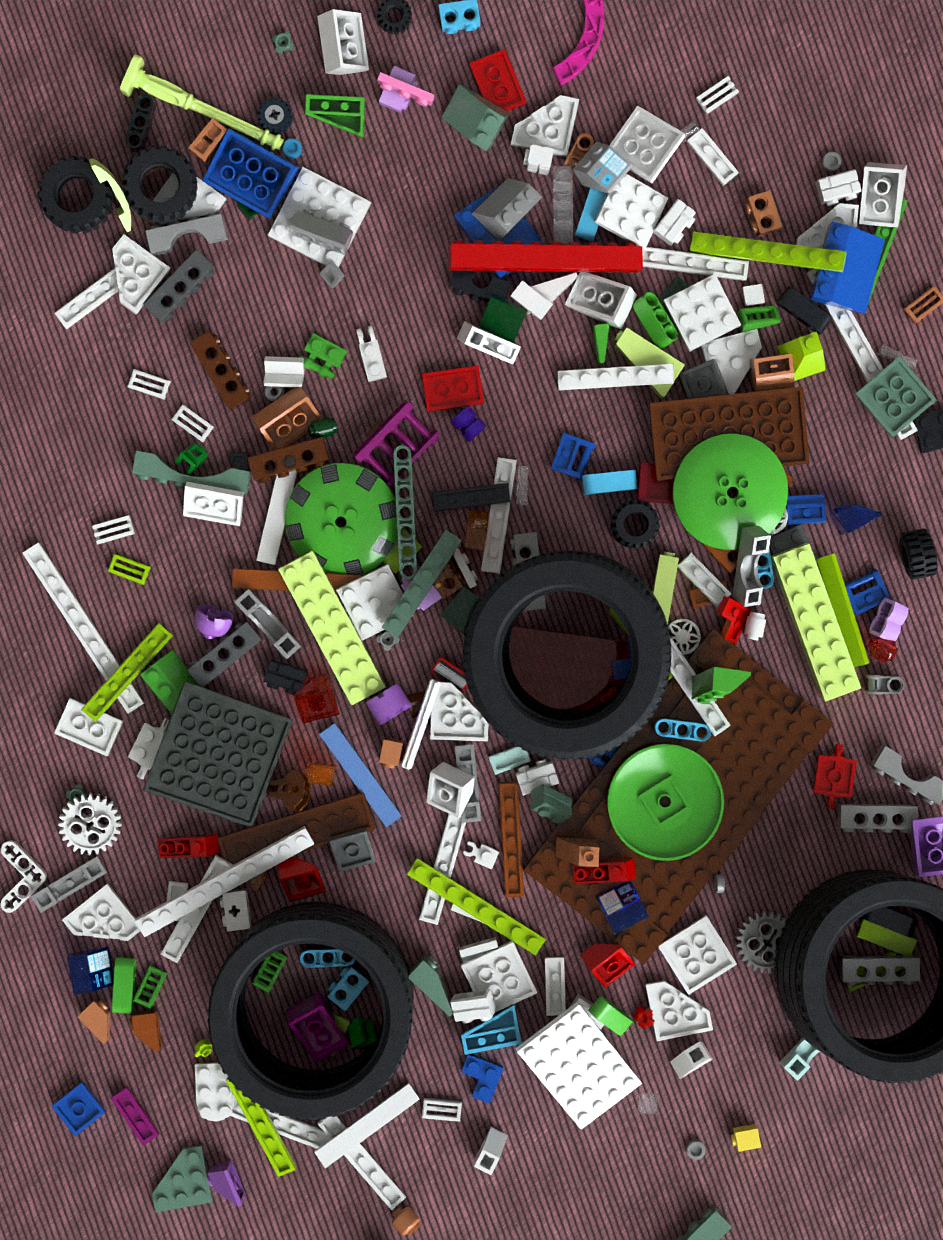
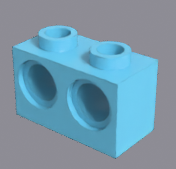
[439,0,480,34]
[327,964,370,1011]

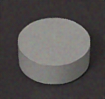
[821,152,842,172]
[714,874,725,893]
[686,1139,706,1160]

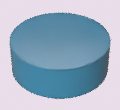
[282,138,302,159]

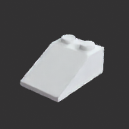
[859,162,907,228]
[565,272,637,329]

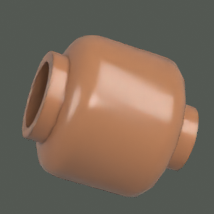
[392,1206,420,1236]

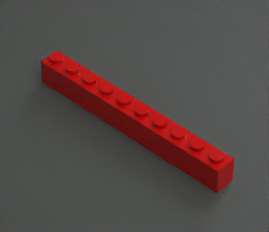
[448,241,643,273]

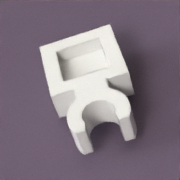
[463,841,499,869]

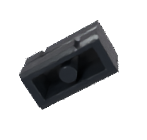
[263,659,308,696]

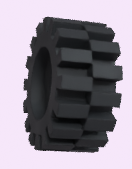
[377,0,412,35]

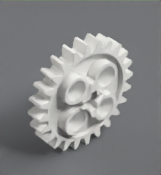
[58,793,122,855]

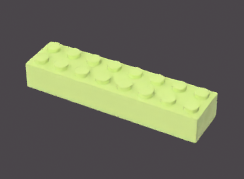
[771,543,861,702]
[278,550,386,705]

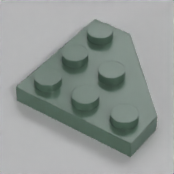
[152,1144,213,1213]

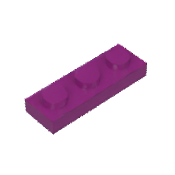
[111,1086,160,1145]

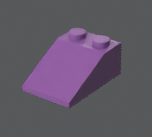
[911,816,943,877]

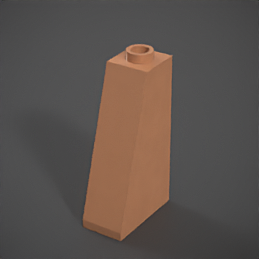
[555,837,600,867]

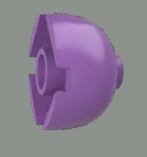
[194,605,234,639]

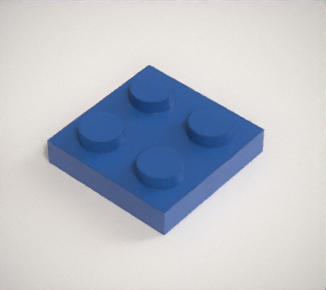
[51,1081,106,1136]

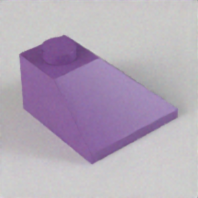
[207,1159,246,1207]

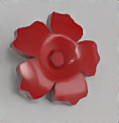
[633,1005,655,1029]

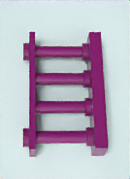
[352,400,440,488]

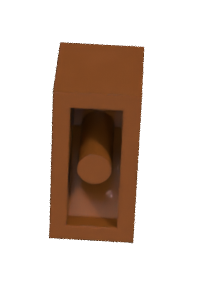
[129,1010,162,1052]

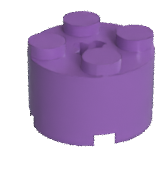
[366,683,412,726]

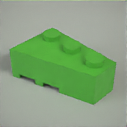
[305,94,366,138]

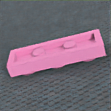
[377,72,434,107]

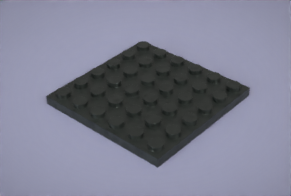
[143,681,293,827]

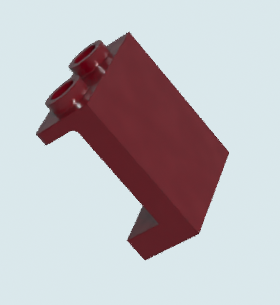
[637,462,674,504]

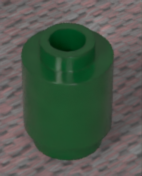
[308,417,338,439]

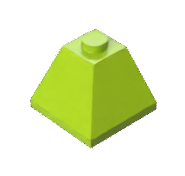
[777,332,826,381]

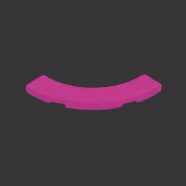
[552,0,604,86]

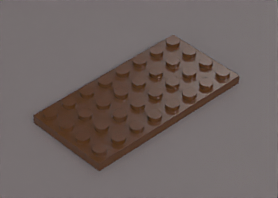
[649,387,810,481]

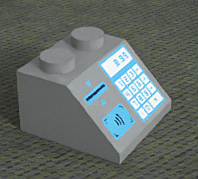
[573,142,632,194]

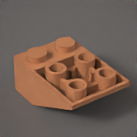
[750,353,795,392]

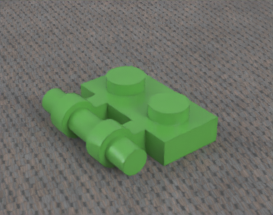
[300,333,347,380]

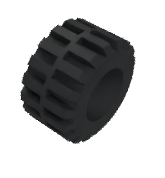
[610,500,660,549]
[900,528,938,580]

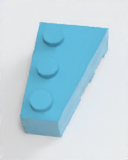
[461,1004,522,1055]

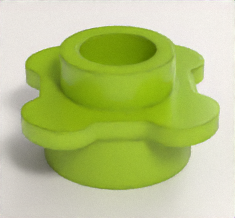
[194,1039,212,1057]

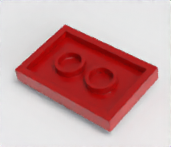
[469,49,527,112]
[422,365,484,413]

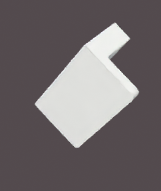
[264,356,304,387]
[459,937,499,963]

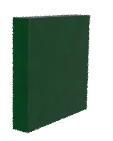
[479,294,528,343]

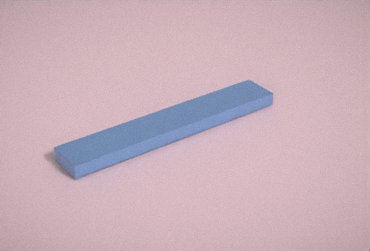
[319,723,402,827]

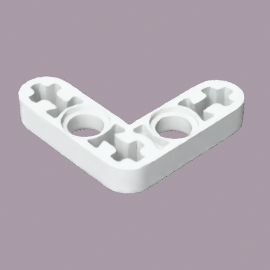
[1,840,47,913]

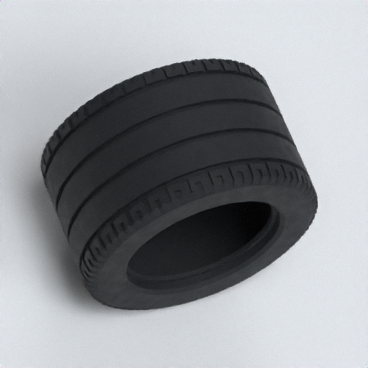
[463,550,672,760]

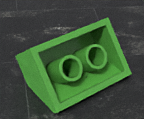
[141,650,199,714]
[691,667,751,704]

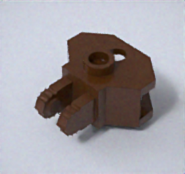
[267,770,311,812]

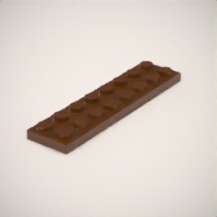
[217,792,376,865]

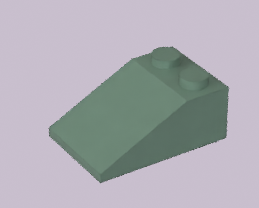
[442,84,510,151]
[408,954,453,1017]

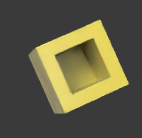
[731,1124,761,1152]

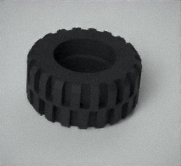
[122,145,198,224]
[37,156,115,234]

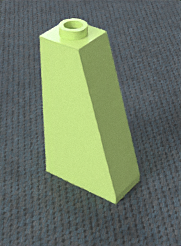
[614,328,685,399]
[652,552,679,624]

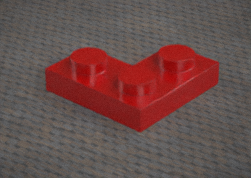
[716,596,751,644]

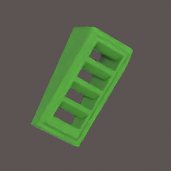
[737,305,781,332]
[592,323,609,365]
[252,951,288,993]
[133,966,167,1009]

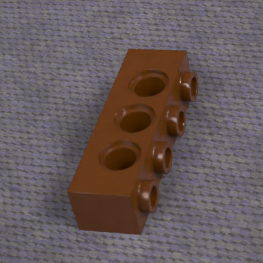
[190,331,251,411]
[248,437,330,484]

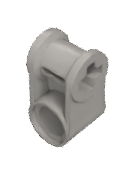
[866,675,904,694]

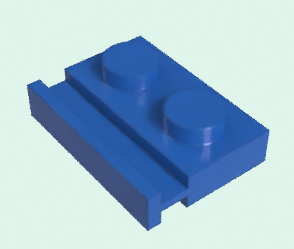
[786,494,827,525]

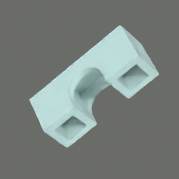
[779,1038,820,1081]

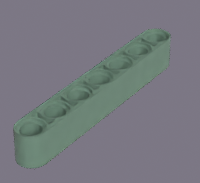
[394,445,417,579]

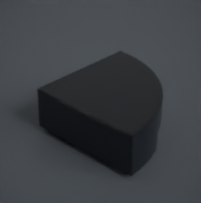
[229,452,249,471]

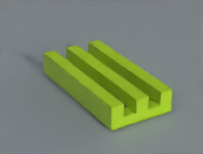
[108,554,151,585]

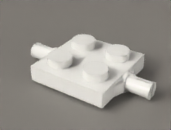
[128,718,170,780]

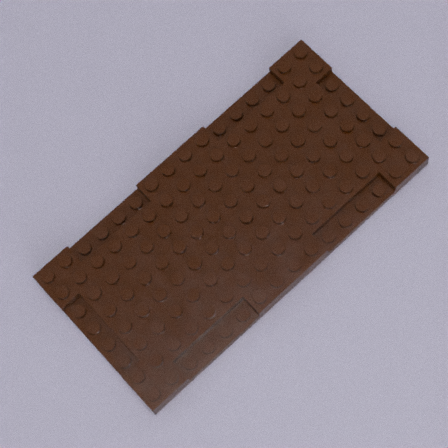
[523,628,834,964]

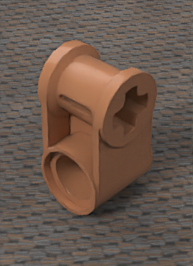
[564,133,594,168]

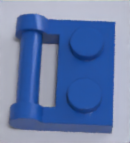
[551,433,596,480]
[844,568,891,615]

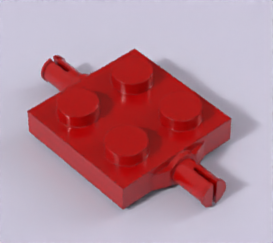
[812,744,857,809]

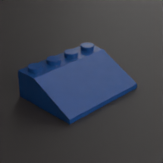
[202,129,300,219]
[454,185,544,279]
[809,221,885,314]

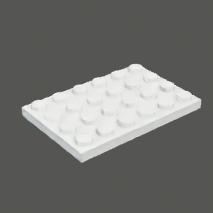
[515,1002,642,1129]

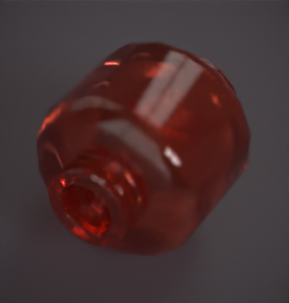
[867,637,898,663]

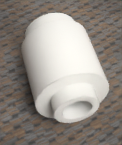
[744,612,766,641]

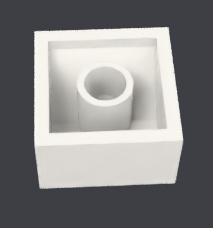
[427,762,475,818]

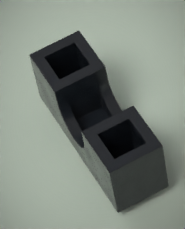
[449,271,511,303]

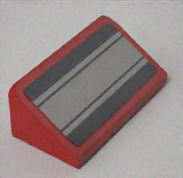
[430,656,467,693]

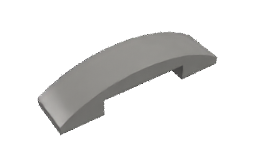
[455,744,481,823]
[31,856,107,913]

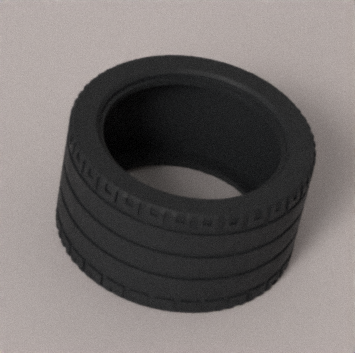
[774,869,943,1084]
[207,901,414,1120]

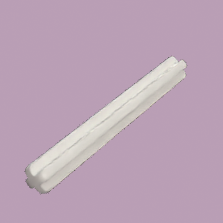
[401,679,440,769]

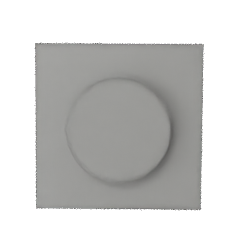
[320,261,345,289]

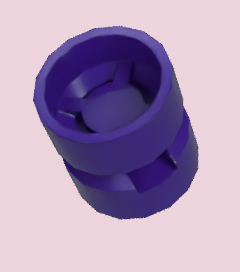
[451,406,487,442]

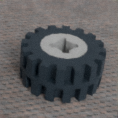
[257,97,293,135]

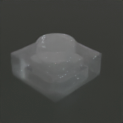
[637,1093,658,1114]

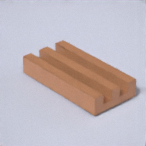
[903,285,943,324]

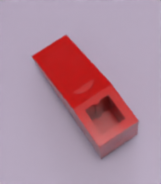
[158,834,220,858]
[572,858,636,884]

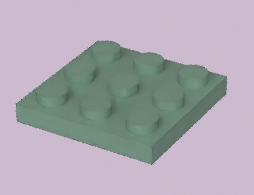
[854,356,937,438]

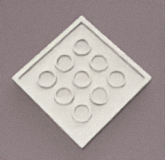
[268,167,371,268]

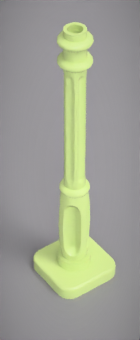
[120,54,284,151]

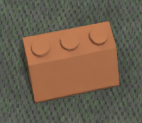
[252,387,322,450]

